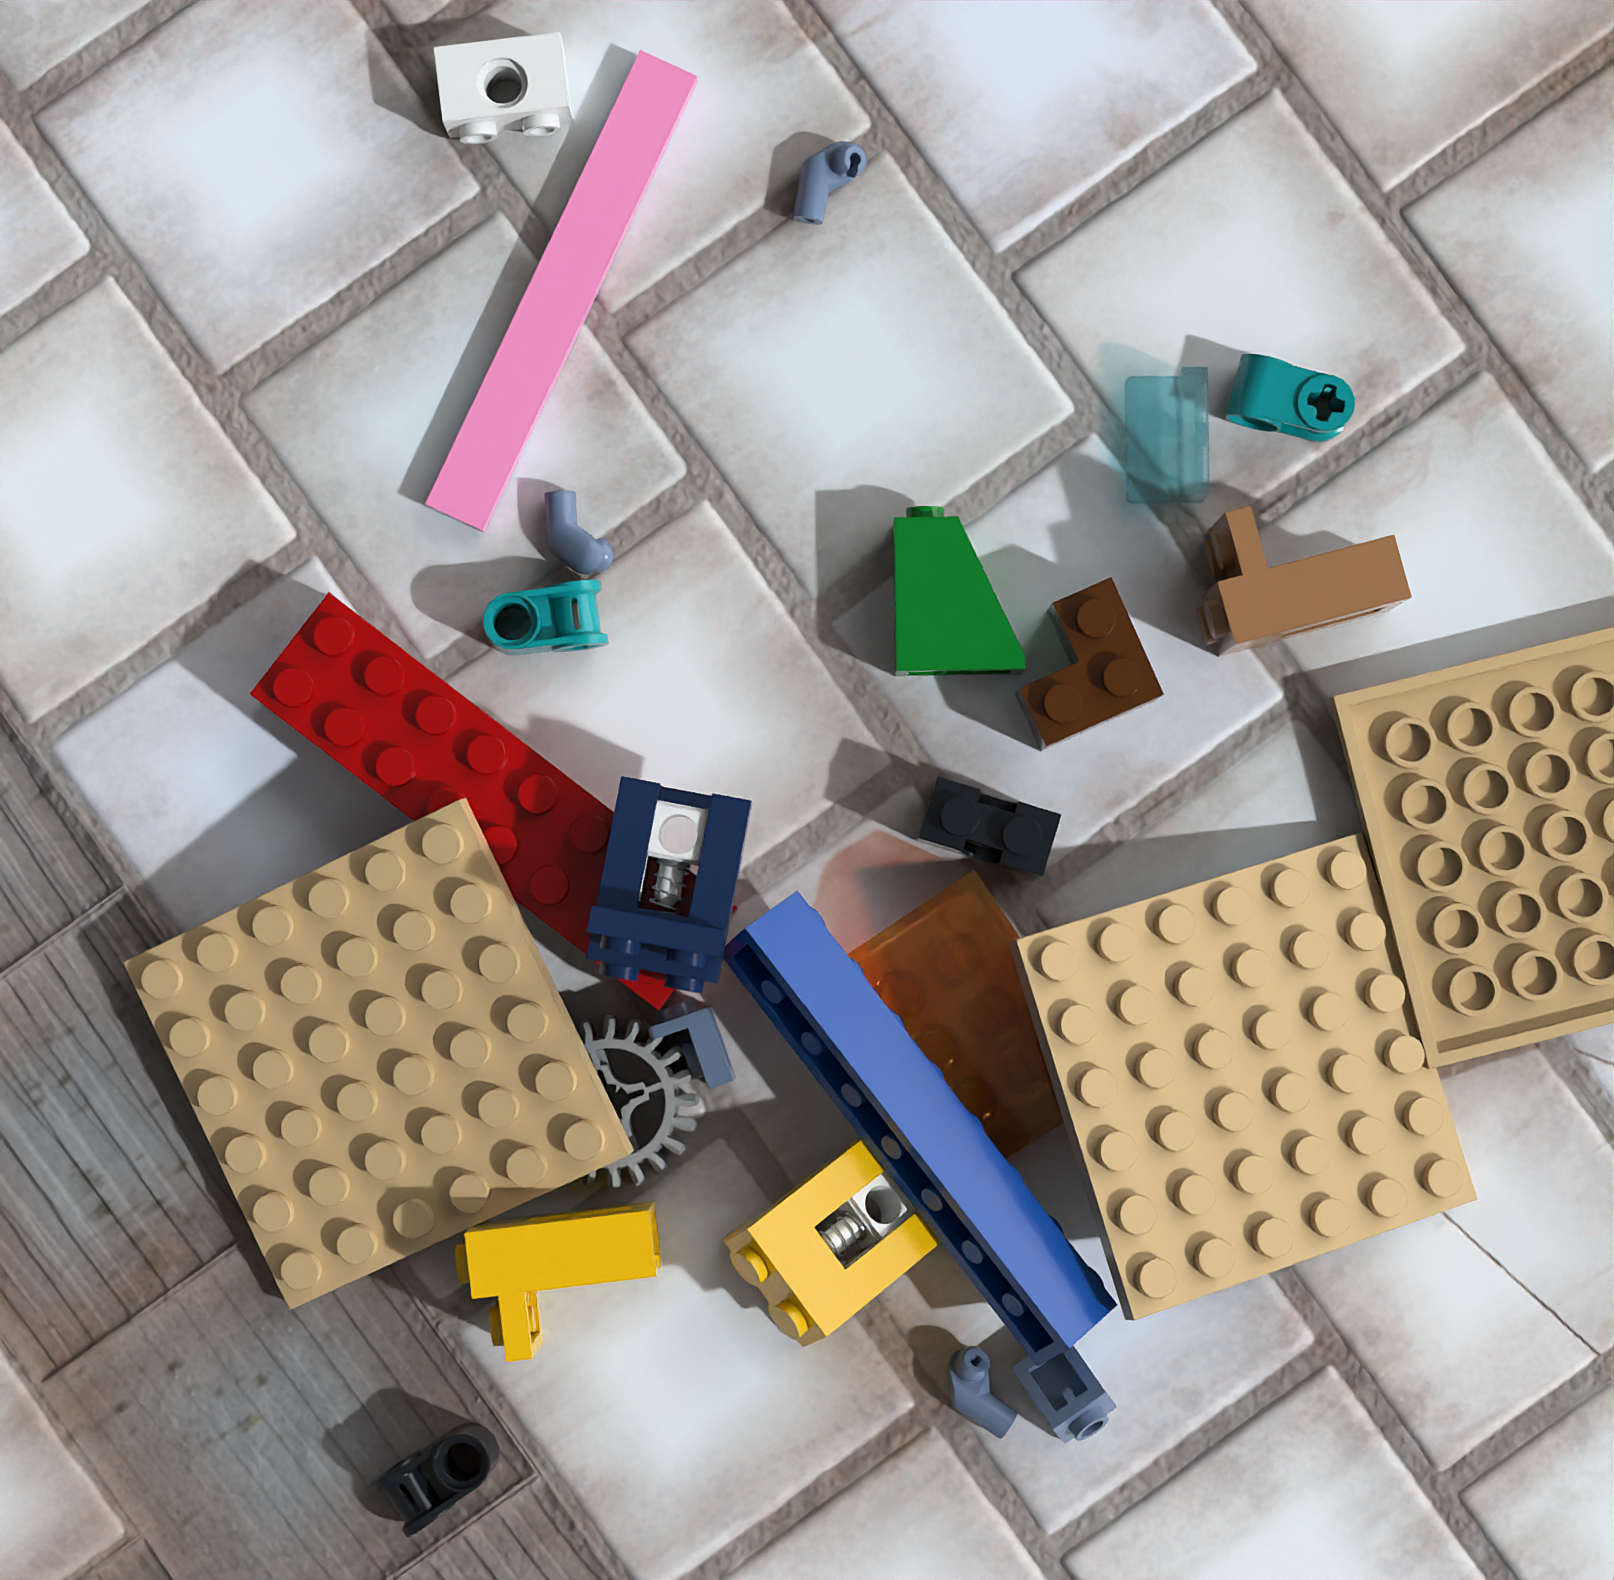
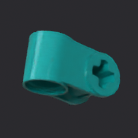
[1225,354,1355,442]
[483,580,609,656]

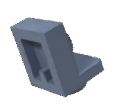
[647,999,736,1089]
[1010,1345,1116,1443]

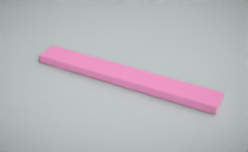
[425,50,698,533]

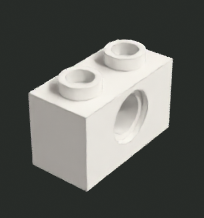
[434,32,574,144]

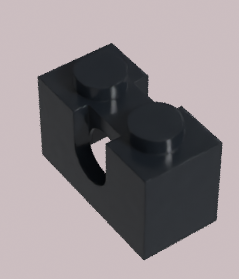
[916,776,1062,878]

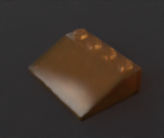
[847,870,1064,1159]

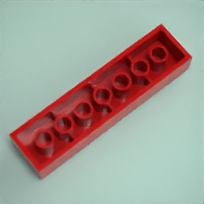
[250,592,739,1010]

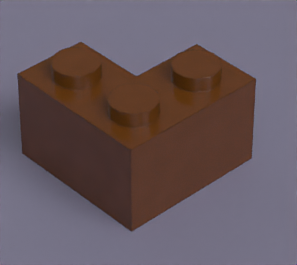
[1015,577,1164,751]

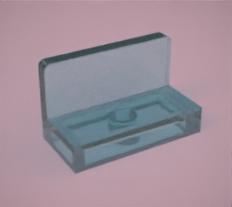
[1125,367,1209,503]

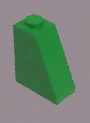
[892,506,1025,676]

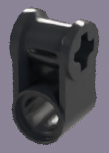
[371,1423,499,1538]

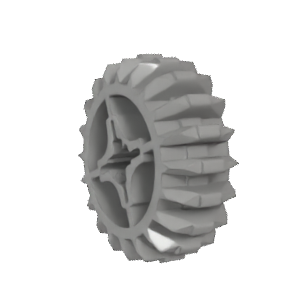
[579,1015,699,1190]

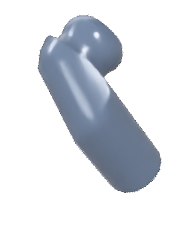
[792,141,867,225]
[544,491,613,575]
[947,1346,1018,1439]

